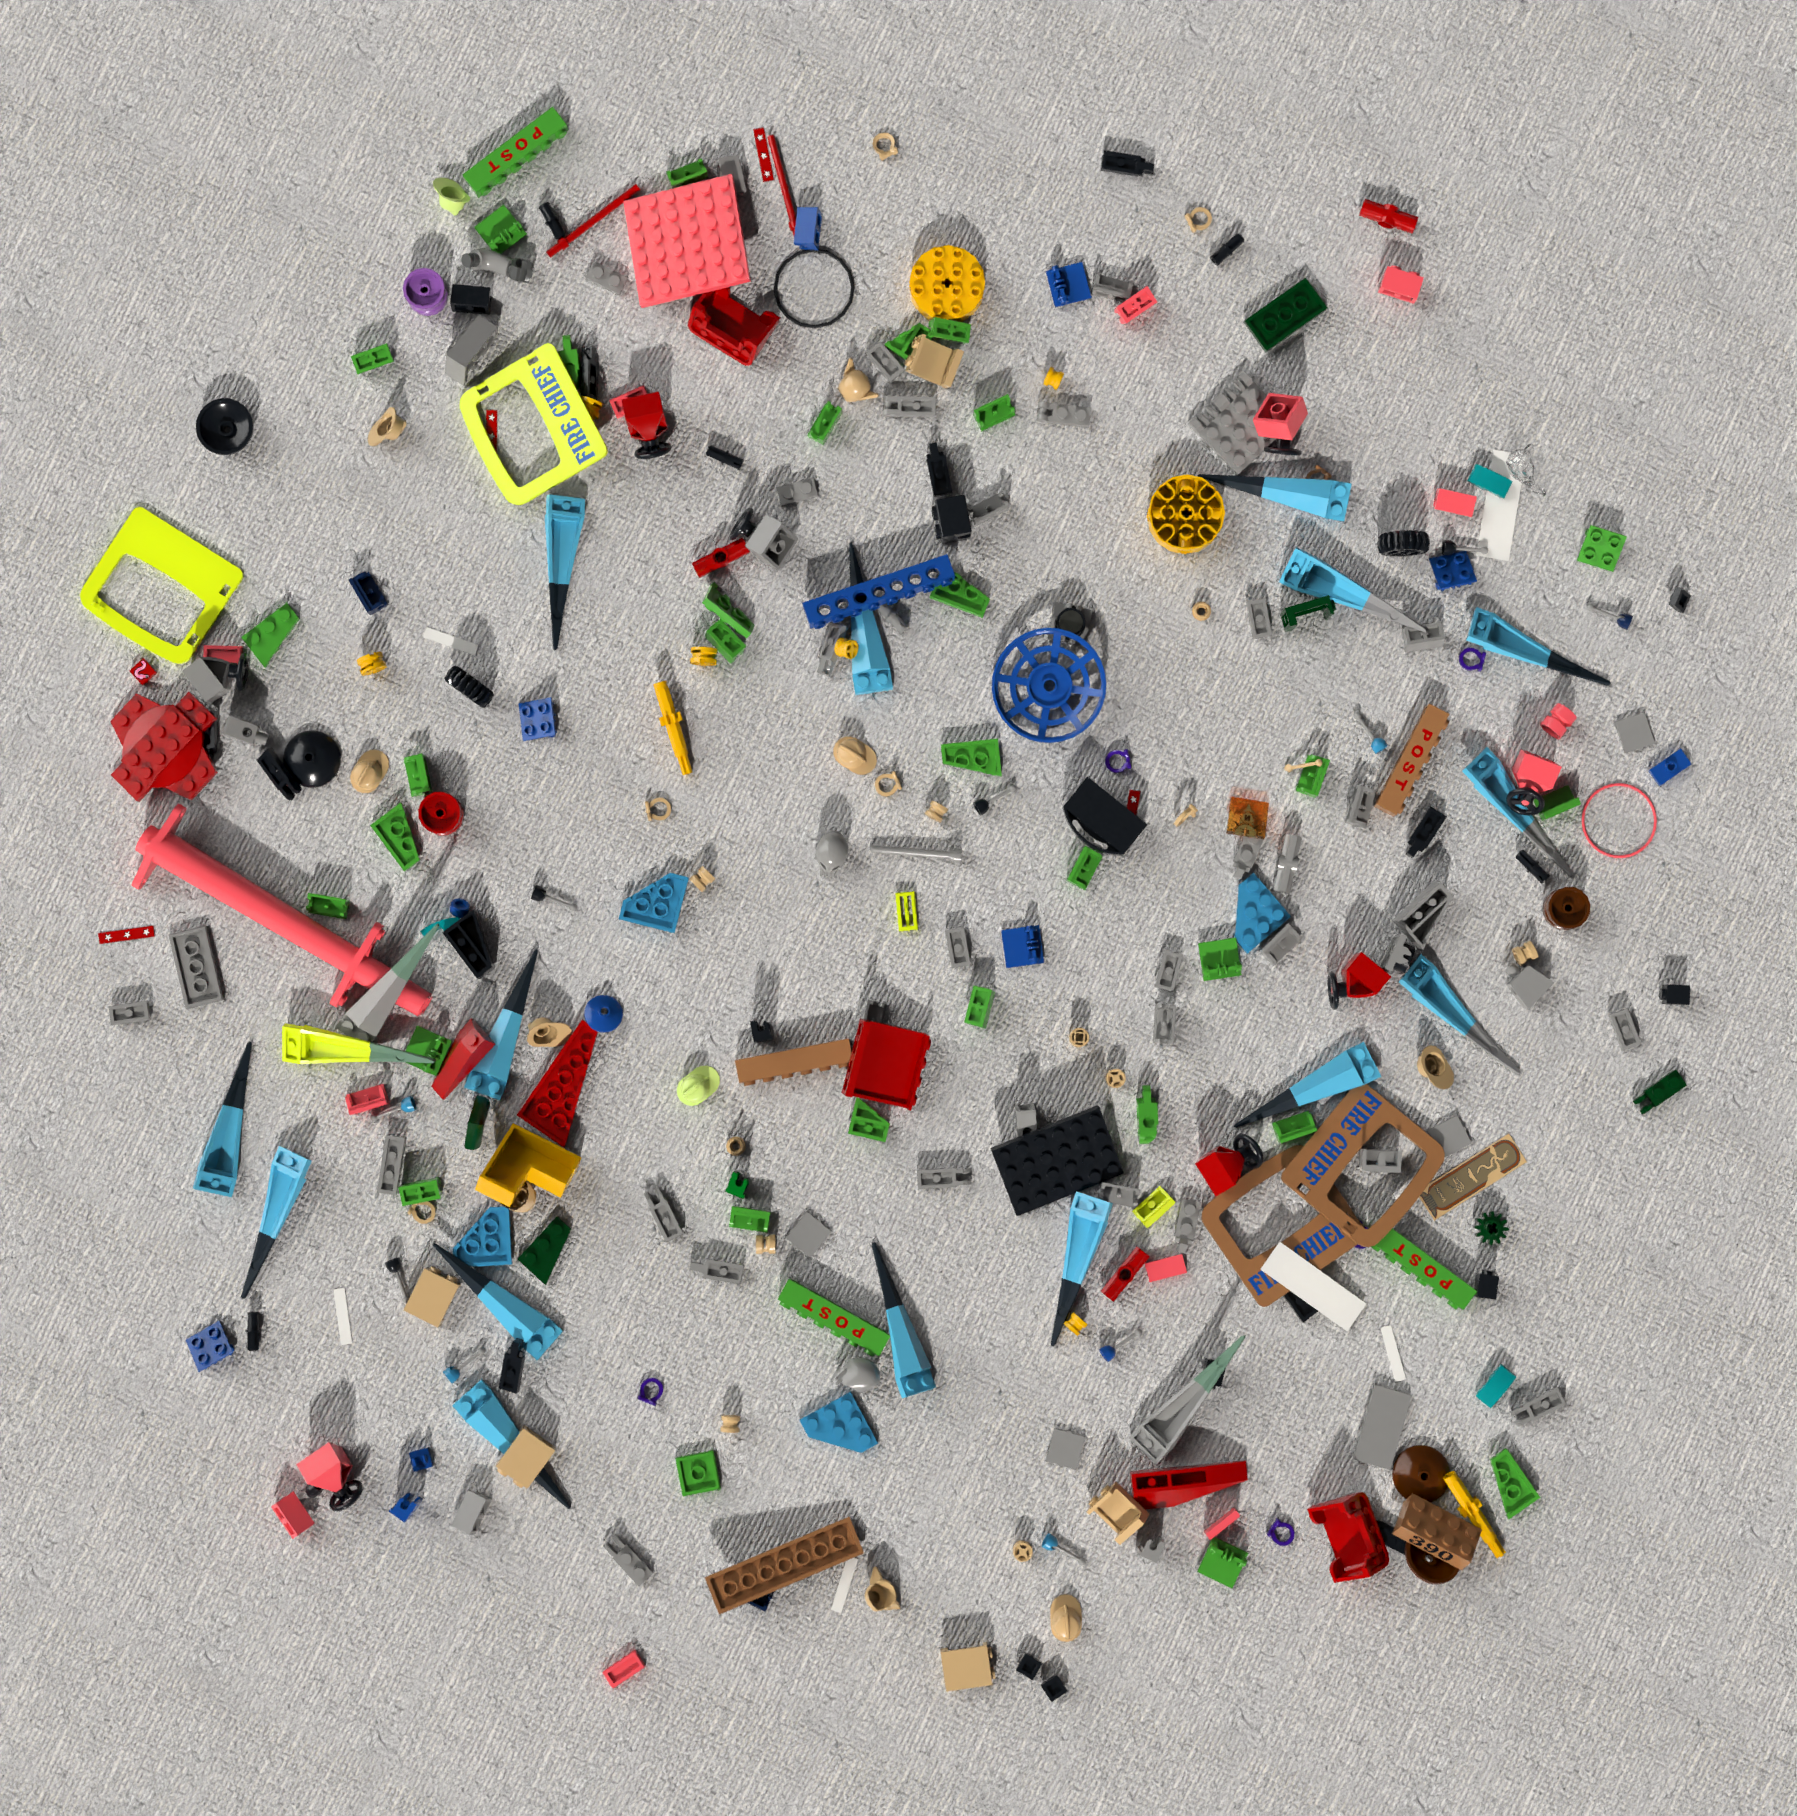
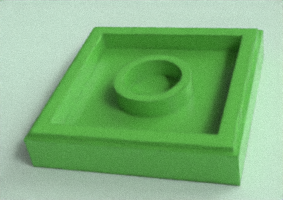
[675,1450,721,1496]

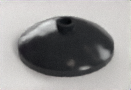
[196,398,254,455]
[283,730,341,788]

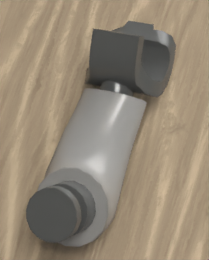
[461,248,533,283]

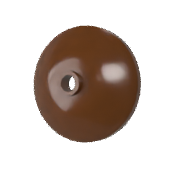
[1392,1445,1450,1503]
[1405,1542,1459,1585]

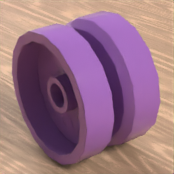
[403,268,449,316]

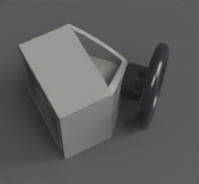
[729,508,799,570]
[182,653,249,704]

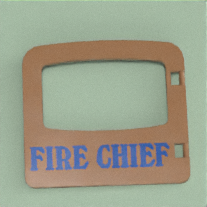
[1281,1084,1445,1247]
[1201,1145,1365,1307]

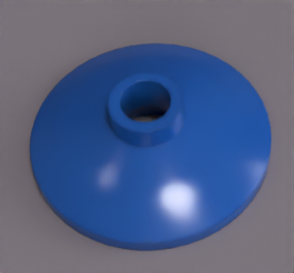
[584,995,623,1033]

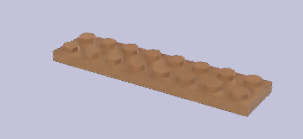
[704,1517,864,1614]

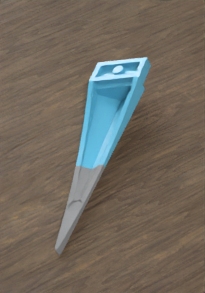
[1279,547,1427,632]
[1462,747,1574,877]
[1398,954,1521,1075]

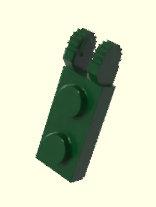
[1633,1069,1687,1114]

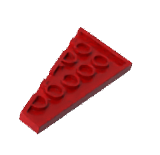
[517,1019,598,1148]

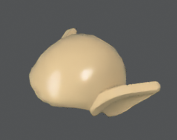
[838,358,879,402]
[865,1567,901,1611]

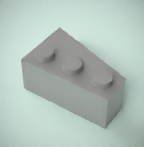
[445,315,497,386]
[1392,881,1453,950]

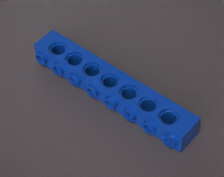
[802,554,955,629]

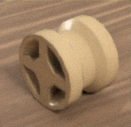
[925,800,948,823]
[1106,1069,1126,1088]
[720,1415,741,1433]
[1013,1540,1033,1562]

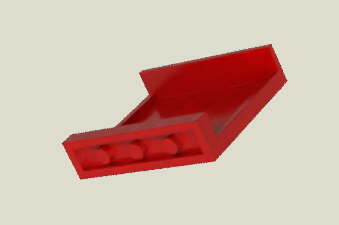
[841,1018,931,1111]

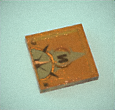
[1226,797,1269,840]

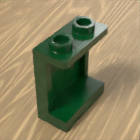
[1280,595,1336,632]

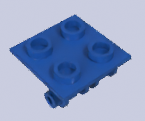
[1045,262,1092,307]
[1429,551,1477,591]
[519,697,557,741]
[1001,925,1044,968]
[186,1321,235,1372]

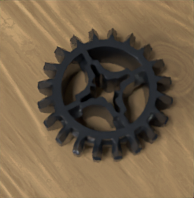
[1377,530,1430,557]
[444,666,494,708]

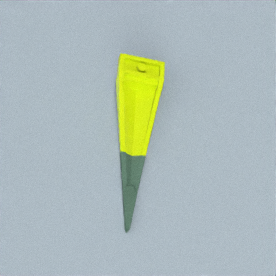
[282,1023,436,1064]

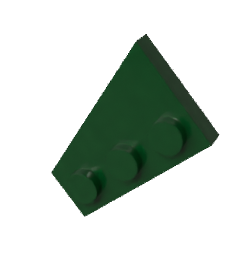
[518,1216,572,1285]

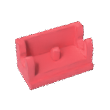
[1114,286,1157,324]
[1433,488,1477,517]
[345,1084,390,1115]
[271,1491,315,1539]

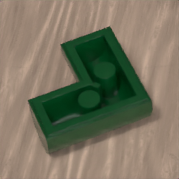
[464,1095,490,1150]

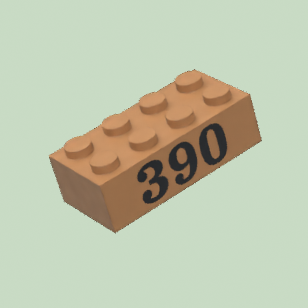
[1392,1493,1482,1570]

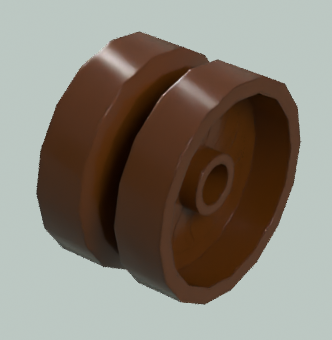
[1543,887,1590,930]

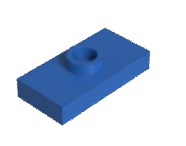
[1648,749,1691,786]

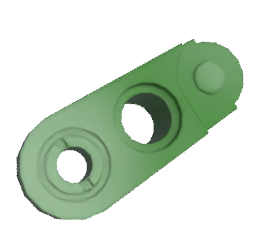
[558,335,581,390]
[1136,1085,1159,1144]

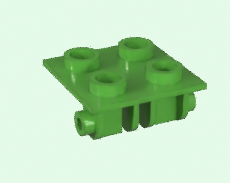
[474,204,527,254]
[1577,525,1627,572]
[1198,937,1242,981]
[405,1025,452,1076]
[1197,1537,1249,1588]

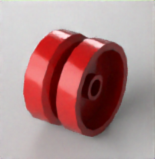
[418,792,464,836]

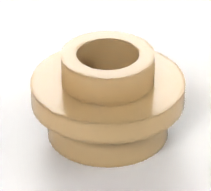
[1192,602,1211,621]
[726,1137,746,1156]

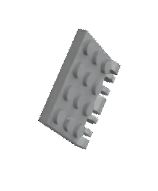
[1188,371,1277,476]

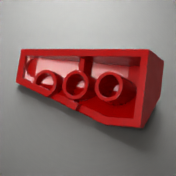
[431,1018,495,1100]

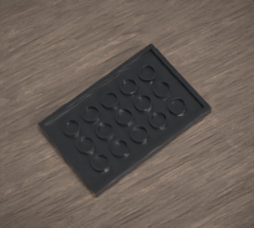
[990,1105,1124,1216]

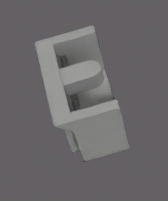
[1359,1149,1402,1173]

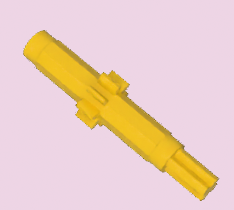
[653,680,693,775]
[1443,1471,1506,1558]

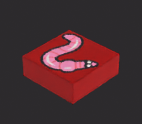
[129,658,157,686]

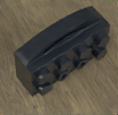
[1062,777,1147,856]

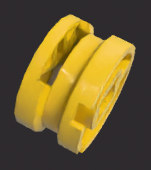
[581,396,603,419]
[690,647,717,666]
[356,652,387,676]

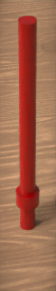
[767,135,796,236]
[546,184,640,258]

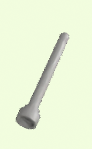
[870,845,962,864]

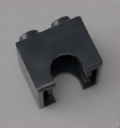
[931,495,972,544]

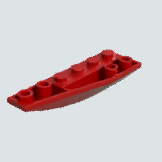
[1130,1460,1248,1509]

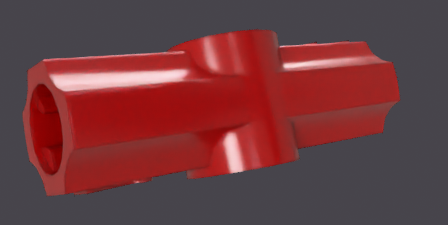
[1359,199,1418,234]
[692,537,750,578]
[1101,1246,1150,1302]

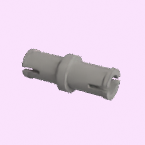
[877,603,910,635]

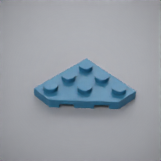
[619,873,689,933]
[1234,873,1291,954]
[453,1206,513,1267]
[800,1391,878,1453]

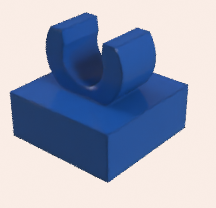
[409,1447,434,1472]

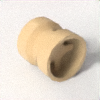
[689,866,715,892]
[1512,941,1538,966]
[1069,1028,1089,1047]
[756,1235,776,1254]

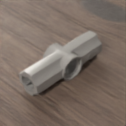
[1273,834,1302,894]

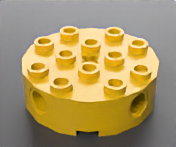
[909,245,985,322]
[1147,474,1225,554]

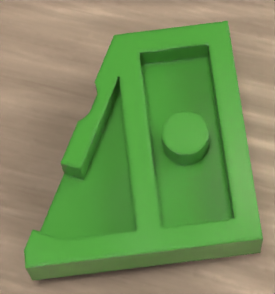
[884,323,933,360]
[848,1097,890,1142]

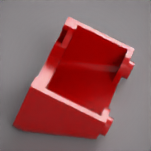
[688,287,780,366]
[1307,1492,1389,1583]

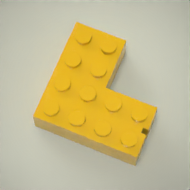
[475,1123,582,1207]

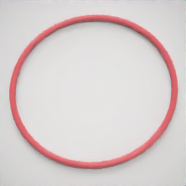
[1582,783,1657,858]

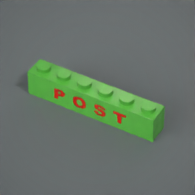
[462,107,568,198]
[1371,1229,1477,1310]
[778,1278,890,1357]

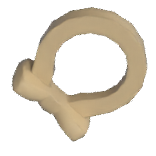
[872,133,898,161]
[1185,207,1212,233]
[875,771,902,797]
[645,798,671,821]
[1174,804,1198,827]
[407,1201,436,1224]

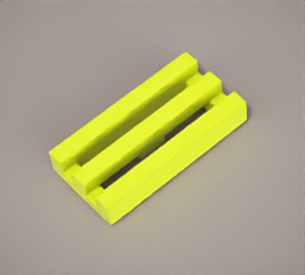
[895,891,918,931]

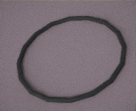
[773,249,855,328]

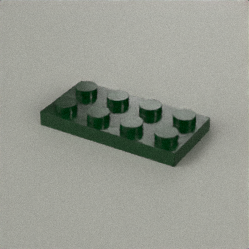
[1243,278,1328,353]

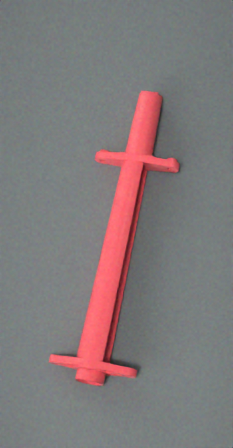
[132,804,433,1016]

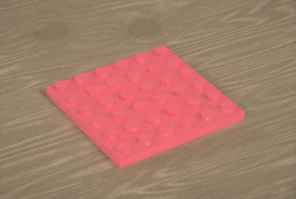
[623,174,751,308]

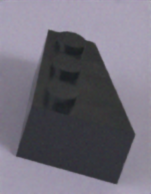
[442,909,495,979]

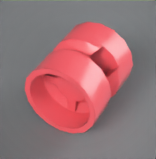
[1540,703,1577,739]

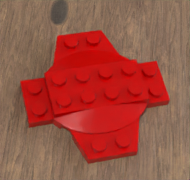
[110,692,218,802]

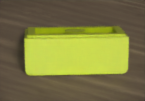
[1132,1186,1175,1228]

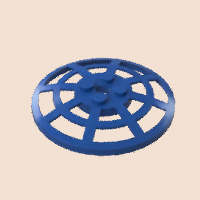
[992,628,1107,743]

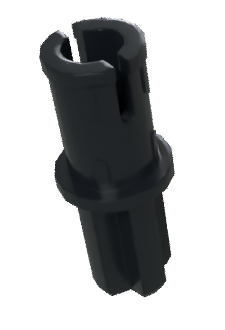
[539,202,565,240]
[1210,234,1245,266]
[706,445,744,471]
[1516,850,1550,884]
[245,1312,261,1351]

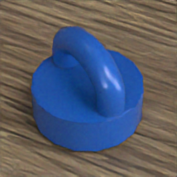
[450,898,470,918]

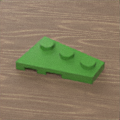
[930,572,990,618]
[702,582,755,638]
[241,603,300,668]
[941,739,1002,777]
[370,803,420,872]
[1490,1448,1540,1520]

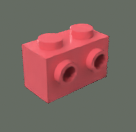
[1378,266,1424,304]

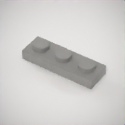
[377,1135,406,1195]

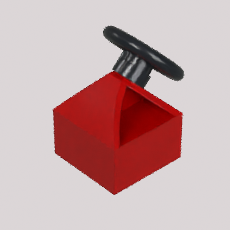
[622,391,672,459]
[1327,952,1391,1010]
[1195,1134,1263,1196]

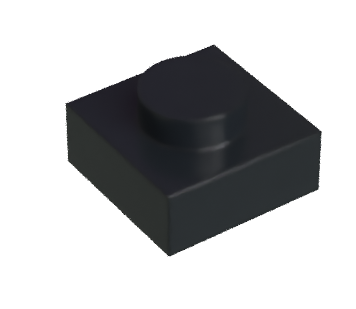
[1669,587,1691,613]
[1016,1652,1043,1680]
[1040,1673,1068,1702]

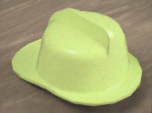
[433,177,470,215]
[677,1066,720,1106]

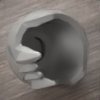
[814,831,848,879]
[831,1357,880,1393]

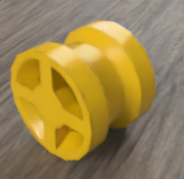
[1043,367,1064,390]
[834,638,858,659]
[1063,1312,1088,1336]

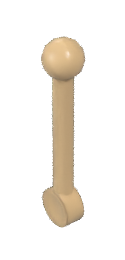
[1284,759,1323,772]

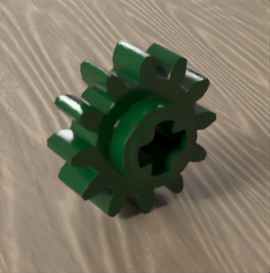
[1473,1211,1509,1245]

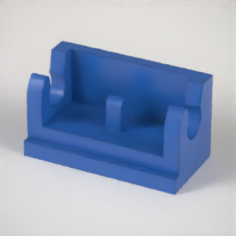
[794,207,822,250]
[389,1493,423,1523]

